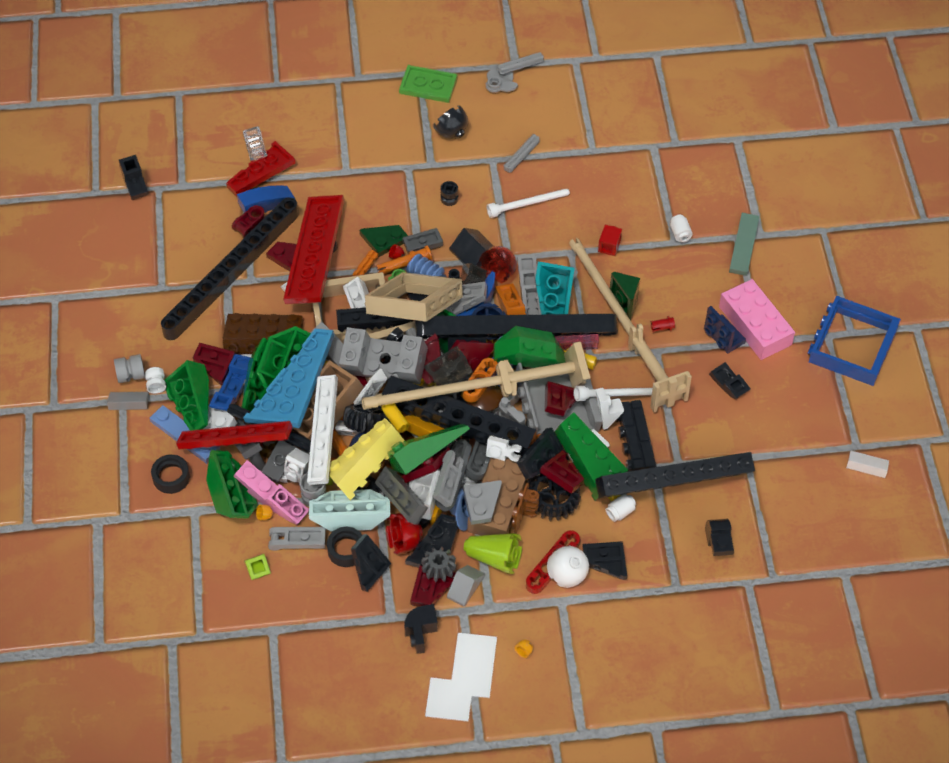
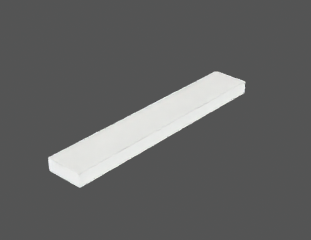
[307,375,338,485]

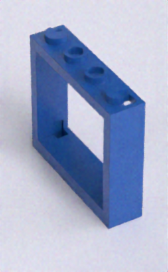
[807,296,901,386]

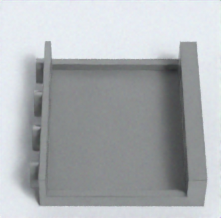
[516,363,603,435]

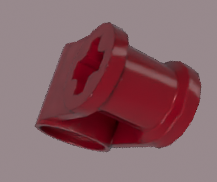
[232,205,265,238]

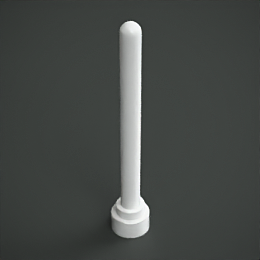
[486,189,570,218]
[574,386,653,401]

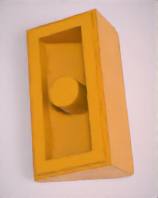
[405,415,444,437]

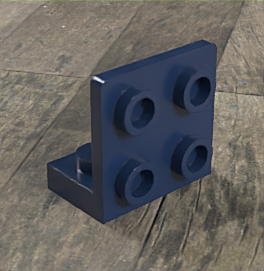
[704,306,746,354]

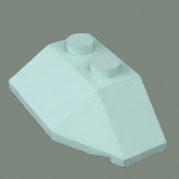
[309,489,390,531]

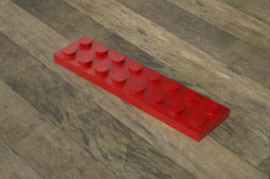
[283,195,344,304]

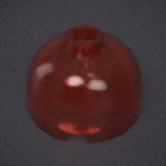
[479,246,517,284]

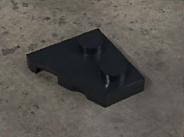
[351,534,391,592]
[582,541,627,580]

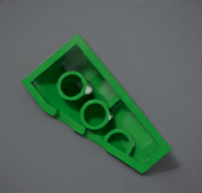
[241,338,267,411]
[164,360,209,431]
[387,424,470,474]

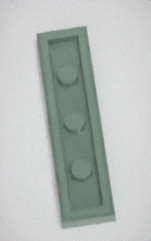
[729,213,760,276]

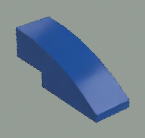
[237,185,295,213]

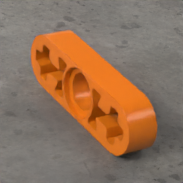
[462,358,498,403]

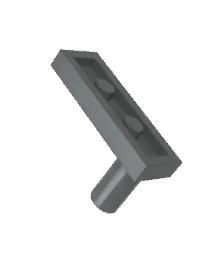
[235,419,265,471]

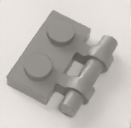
[499,397,526,425]

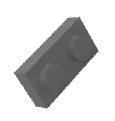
[403,228,443,253]

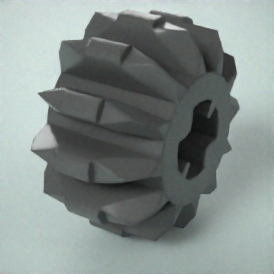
[421,546,456,582]

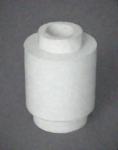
[670,215,693,242]
[605,494,636,522]

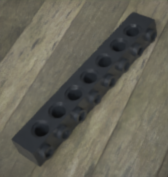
[382,375,536,456]
[595,452,755,499]

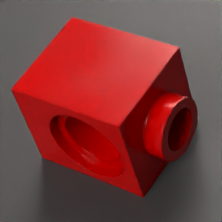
[598,224,622,256]

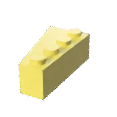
[329,418,405,501]

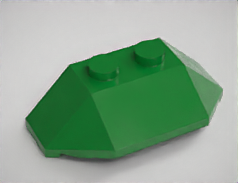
[255,326,311,392]
[493,326,566,368]
[206,450,258,519]

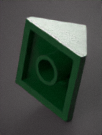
[610,272,640,321]

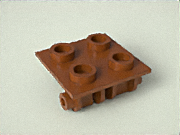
[511,483,539,534]

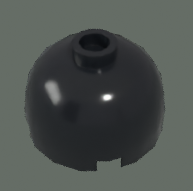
[433,105,468,139]

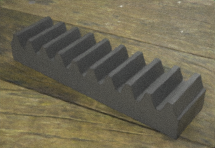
[375,466,428,525]

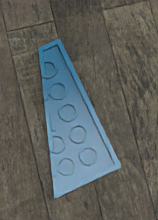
[243,329,335,428]

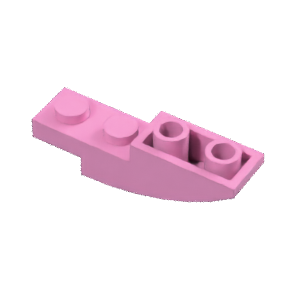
[233,460,309,525]

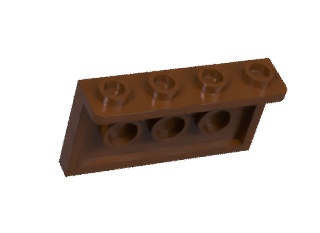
[223,313,303,354]

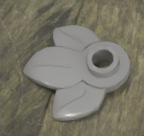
[486,68,518,93]

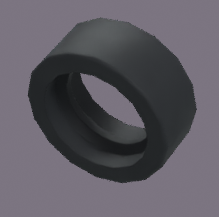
[151,454,190,494]
[327,527,362,567]

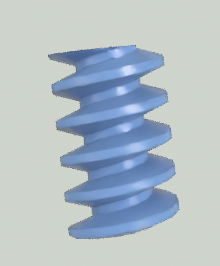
[406,254,447,277]

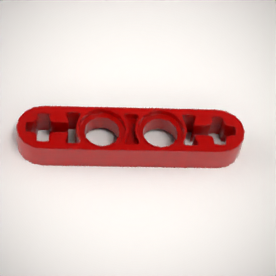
[526,530,580,594]

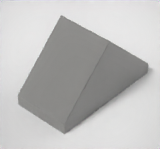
[447,565,485,607]

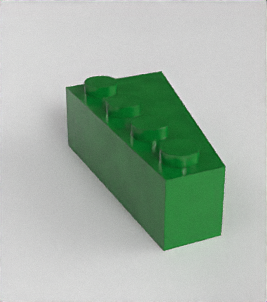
[554,412,628,501]

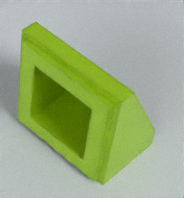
[244,554,271,580]

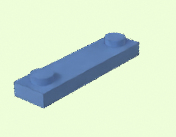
[150,406,220,464]

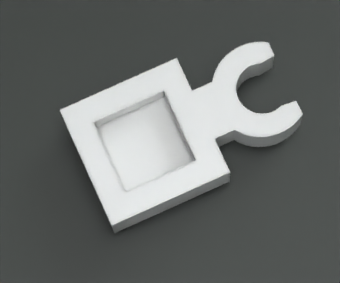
[486,436,522,462]

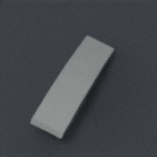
[517,254,541,315]

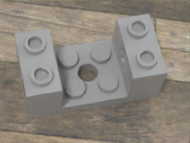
[339,327,428,384]

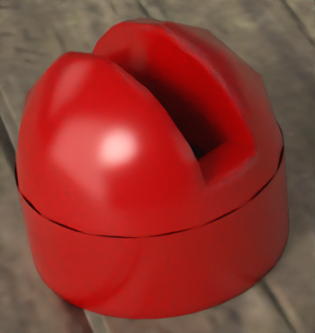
[389,244,404,259]

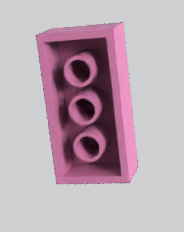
[719,279,795,360]

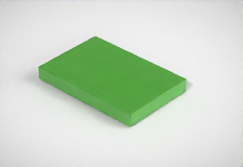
[399,65,457,103]

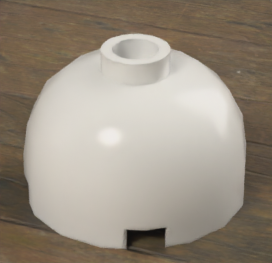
[547,546,589,588]

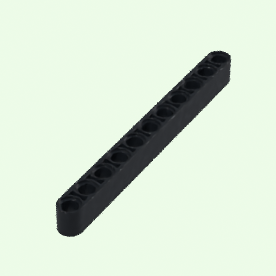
[161,197,298,340]
[415,314,618,339]

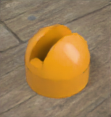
[256,504,273,520]
[515,639,533,658]

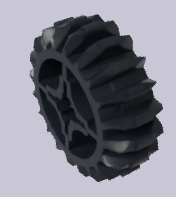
[343,404,393,433]
[528,473,581,521]

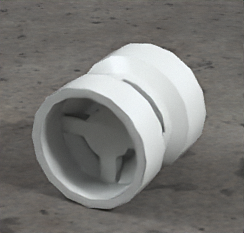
[145,367,166,394]

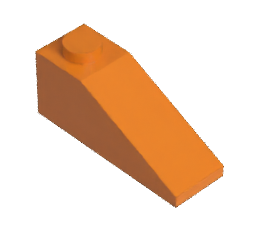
[495,283,526,315]

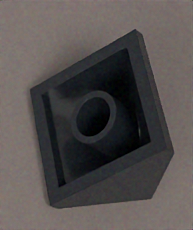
[449,228,501,273]

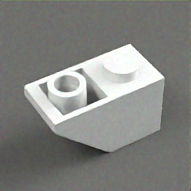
[284,448,310,483]

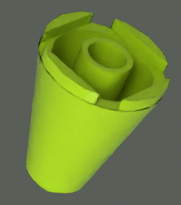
[464,533,522,574]

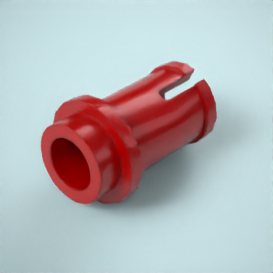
[650,316,675,332]

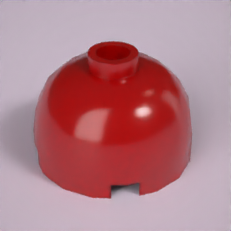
[386,513,423,554]

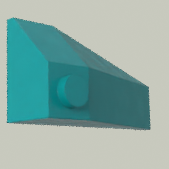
[535,261,575,340]

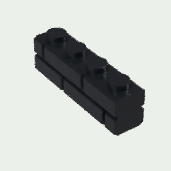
[616,400,657,471]

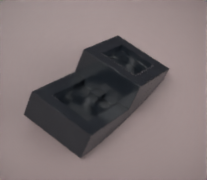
[709,362,751,400]

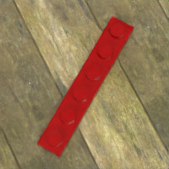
[176,421,293,450]

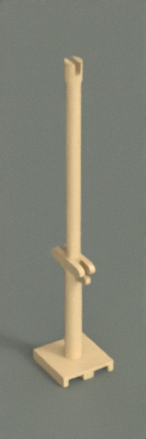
[569,238,692,412]
[361,342,590,410]

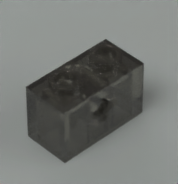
[424,346,473,386]

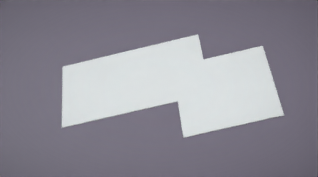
[425,633,497,721]

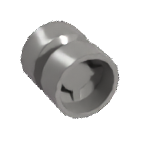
[114,354,145,383]
[299,472,327,506]

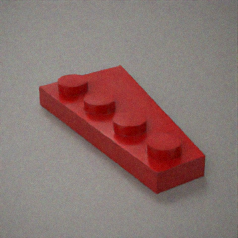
[226,141,296,197]

